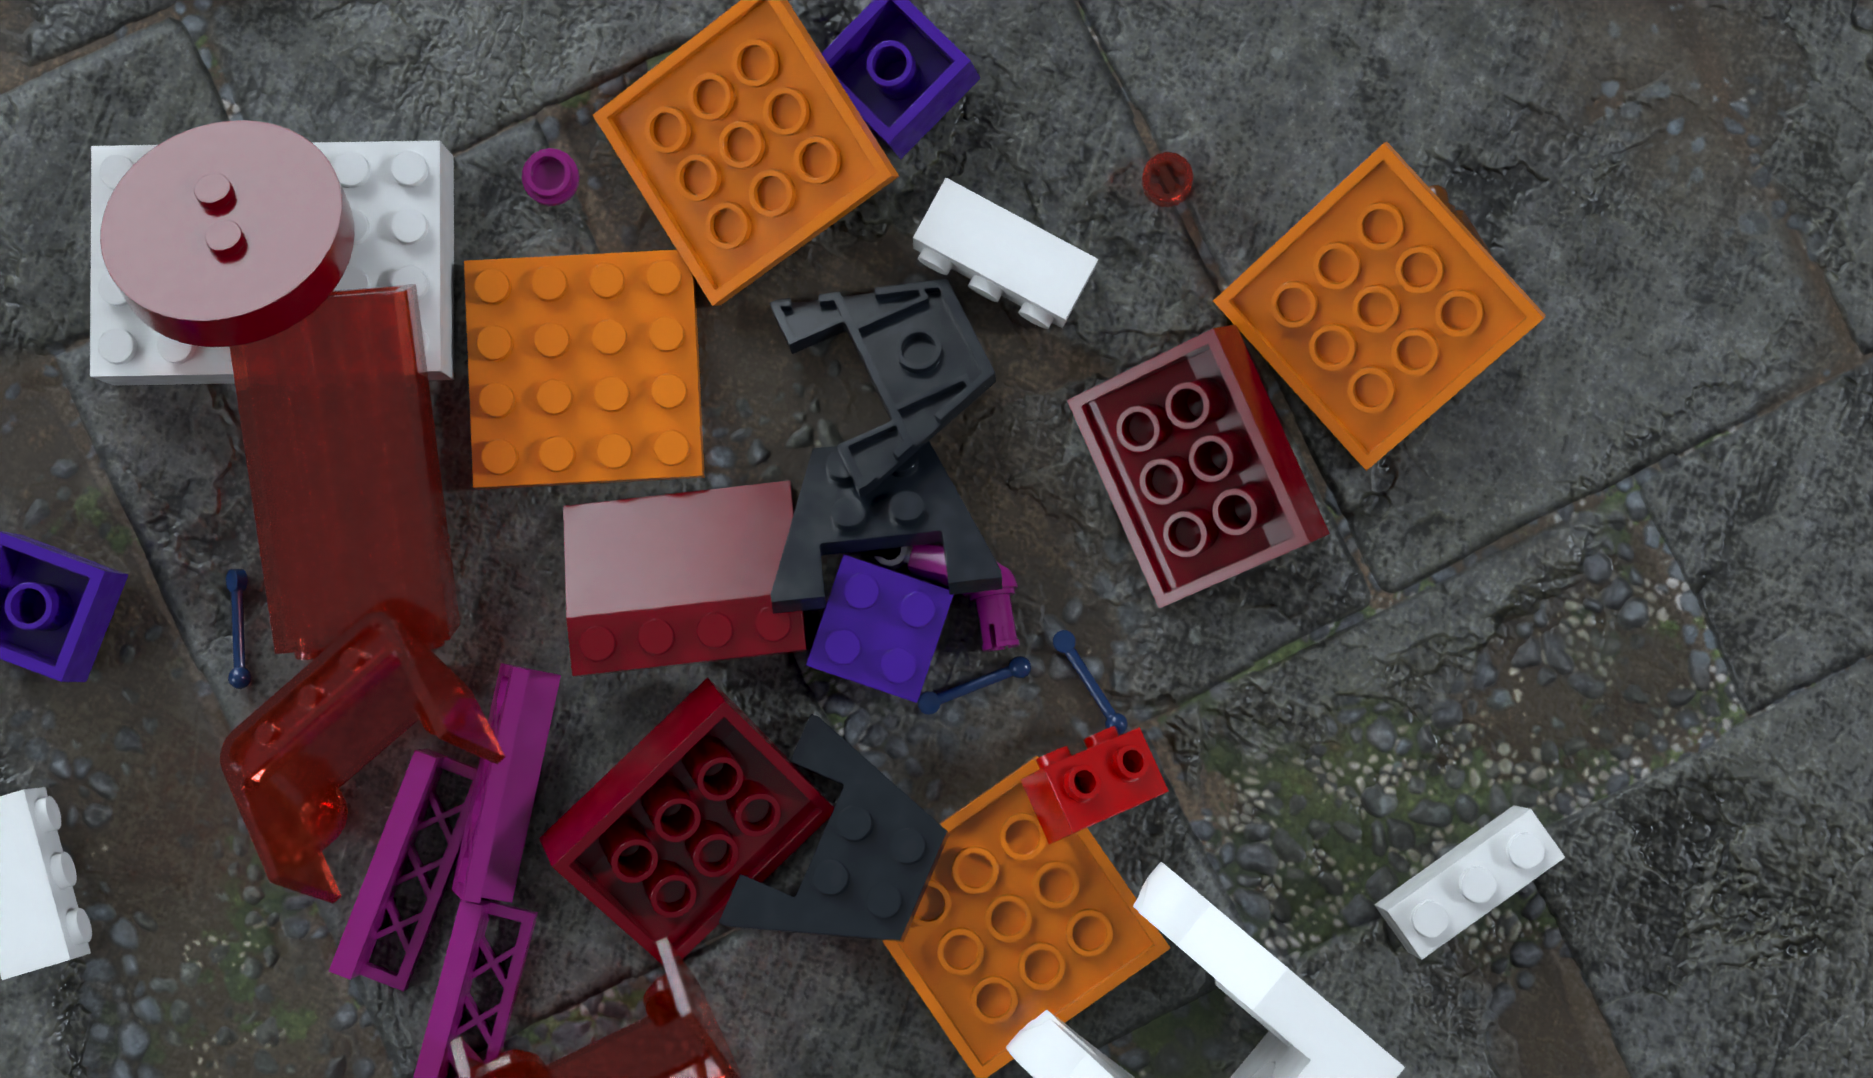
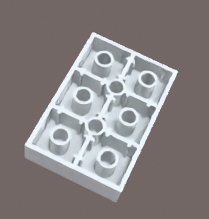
[90,141,454,385]

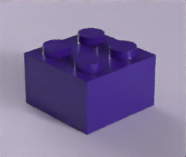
[821,0,981,160]
[0,531,128,682]
[806,554,954,703]

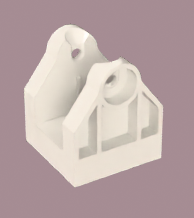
[1006,862,1405,1078]

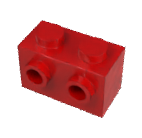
[1021,726,1169,844]

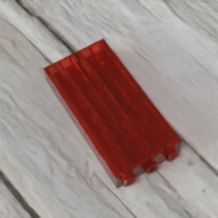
[230,284,460,660]

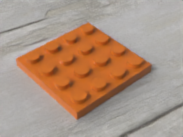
[593,0,899,306]
[1213,142,1546,471]
[464,250,705,490]
[882,755,1171,1078]

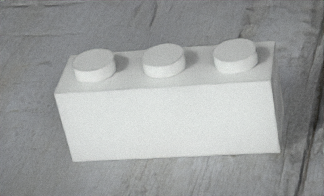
[913,178,1098,329]
[0,787,92,980]
[1374,805,1565,960]

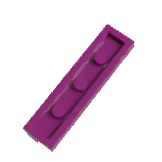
[451,663,561,903]
[328,749,478,991]
[413,898,538,1078]

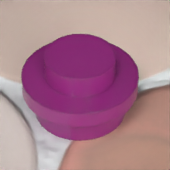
[522,148,580,206]

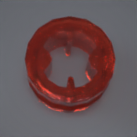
[1142,152,1193,208]

